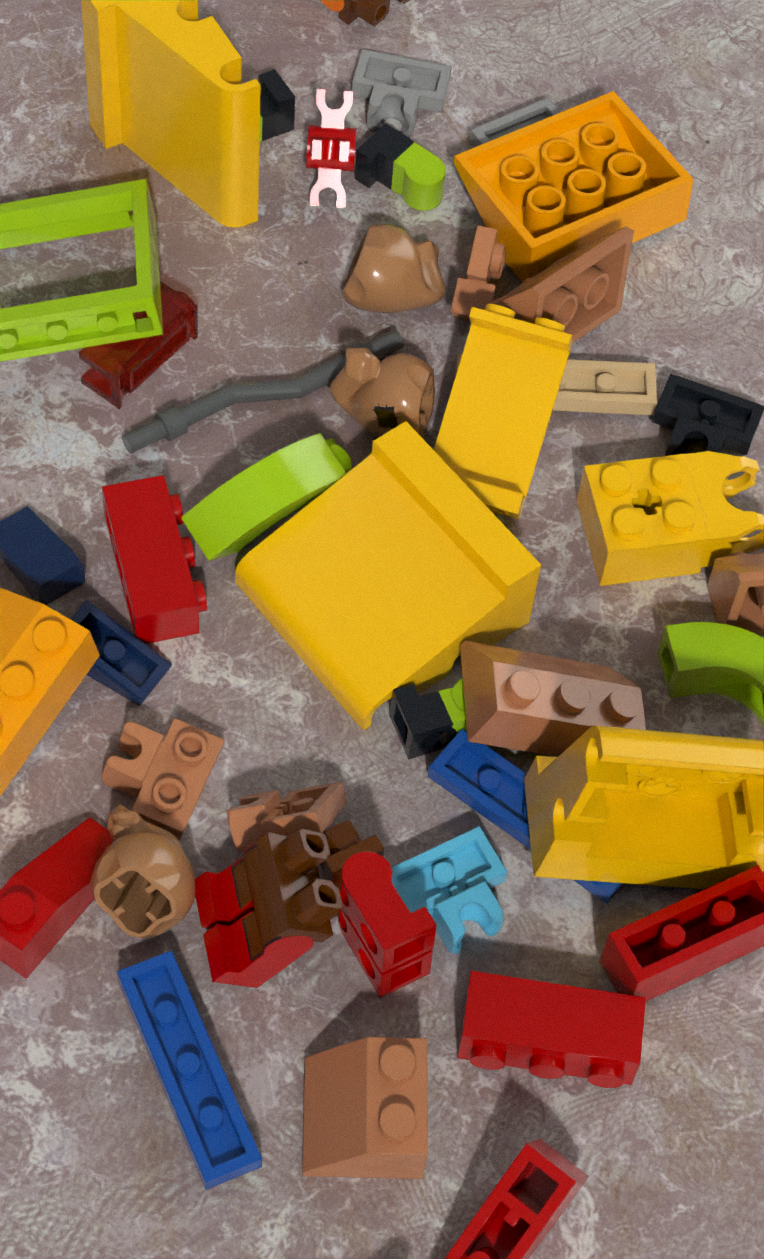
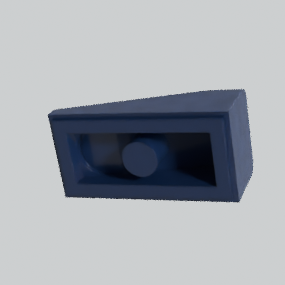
[0,506,85,605]
[70,599,172,706]

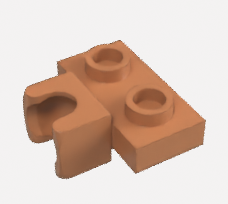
[451,225,507,321]
[101,718,225,841]
[227,781,348,853]

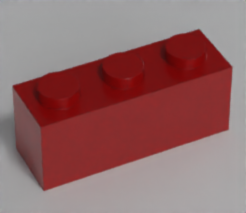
[102,475,207,644]
[599,865,764,1001]
[457,971,646,1088]

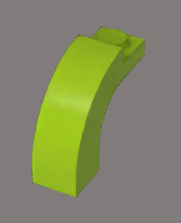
[181,433,353,561]
[657,622,764,727]

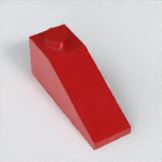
[0,817,112,979]
[444,1139,589,1259]

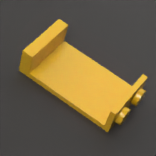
[434,304,573,520]

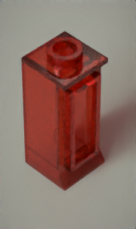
[79,281,198,409]

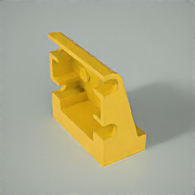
[81,0,261,228]
[235,421,541,731]
[524,725,764,889]

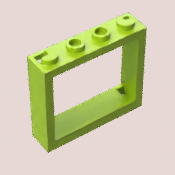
[0,179,163,362]

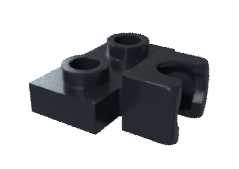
[652,373,764,456]

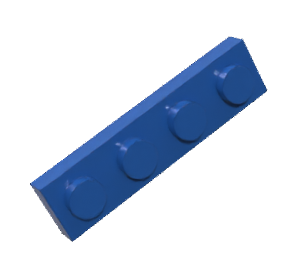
[428,729,624,904]
[117,950,262,1190]

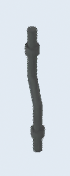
[122,330,404,454]

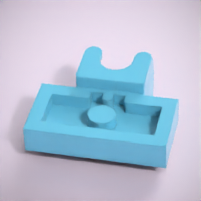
[391,826,507,954]

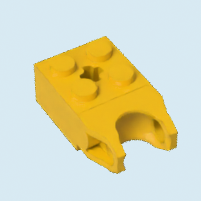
[577,451,764,586]

